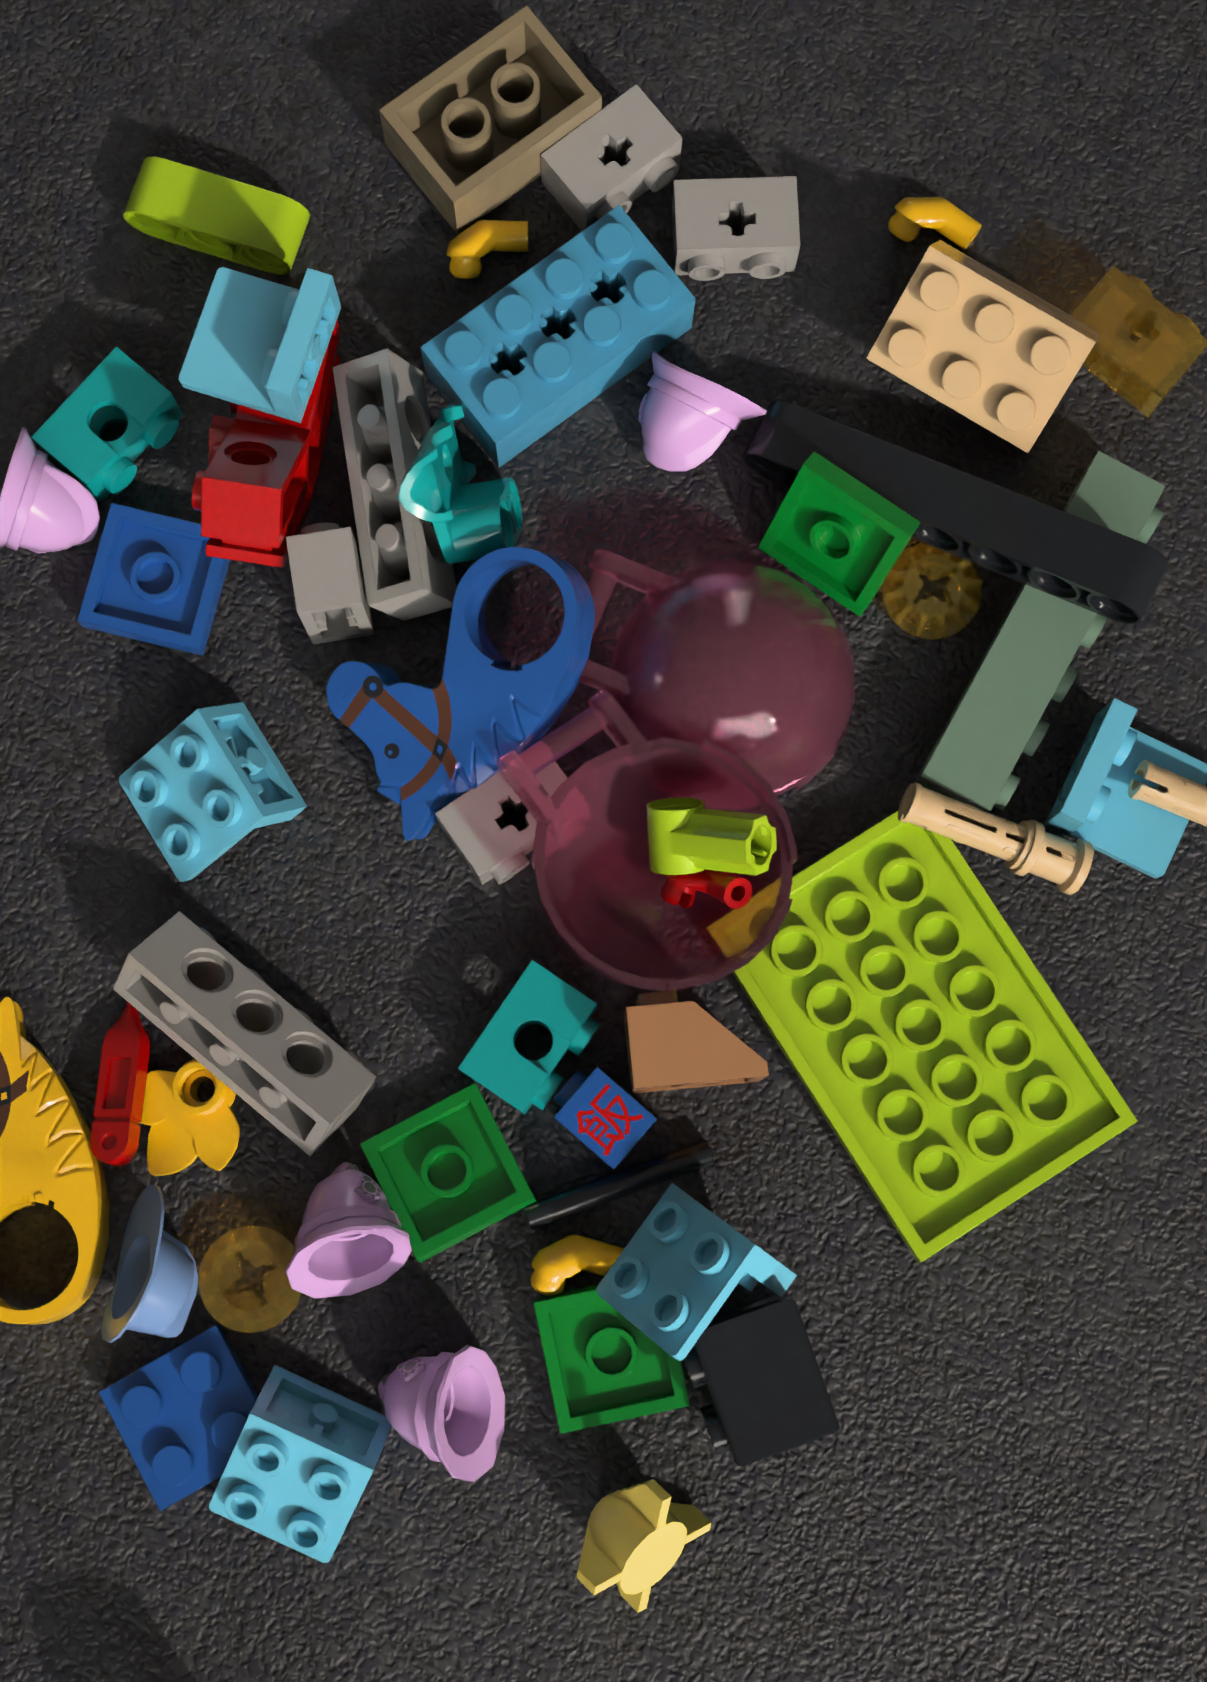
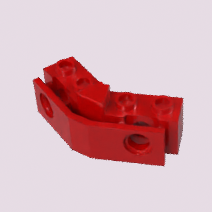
[192,319,341,568]

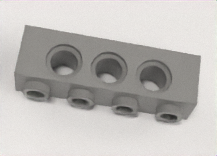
[333,349,456,621]
[113,911,376,1156]

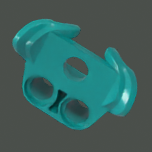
[398,404,523,564]

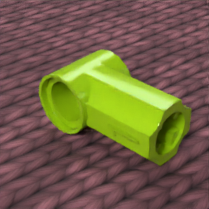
[647,797,777,876]

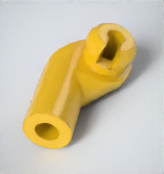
[888,197,982,250]
[446,220,529,279]
[530,1235,625,1296]

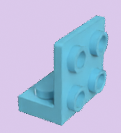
[179,267,341,423]
[1044,698,1207,878]
[119,702,308,882]
[596,1183,797,1361]
[209,1365,392,1563]

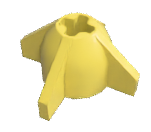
[576,1479,711,1613]

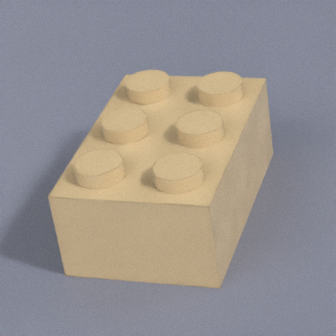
[866,240,1101,453]

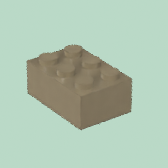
[379,6,602,235]

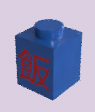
[553,1067,657,1170]

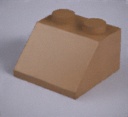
[624,991,769,1094]

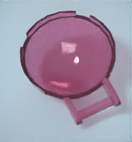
[579,549,855,806]
[497,690,798,991]

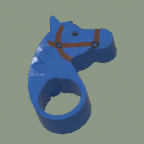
[326,547,595,841]

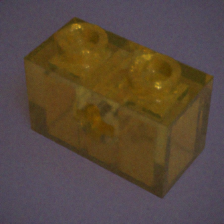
[1071,265,1207,418]

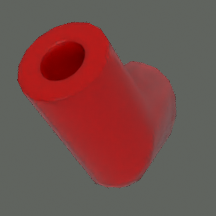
[660,869,752,909]

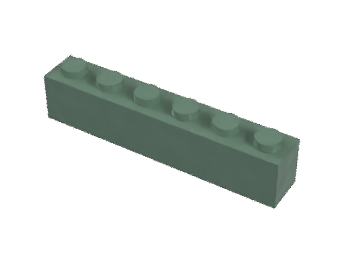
[915,451,1165,812]

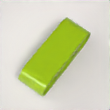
[123,156,310,275]

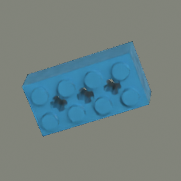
[420,205,696,468]

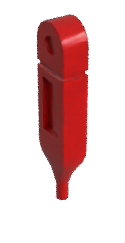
[90,1001,150,1167]

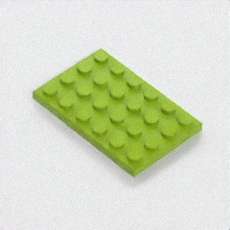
[707,811,1138,1263]

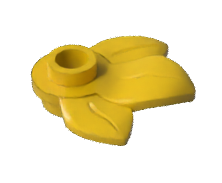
[139,1059,240,1176]

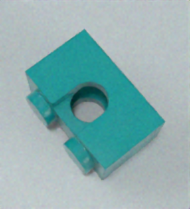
[31,347,183,504]
[458,960,600,1115]

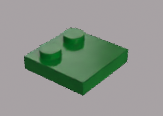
[758,451,921,617]
[360,1083,536,1263]
[534,1284,690,1434]

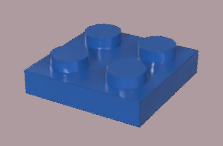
[77,503,230,656]
[99,1324,258,1511]

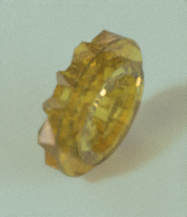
[882,542,983,639]
[198,1225,302,1333]

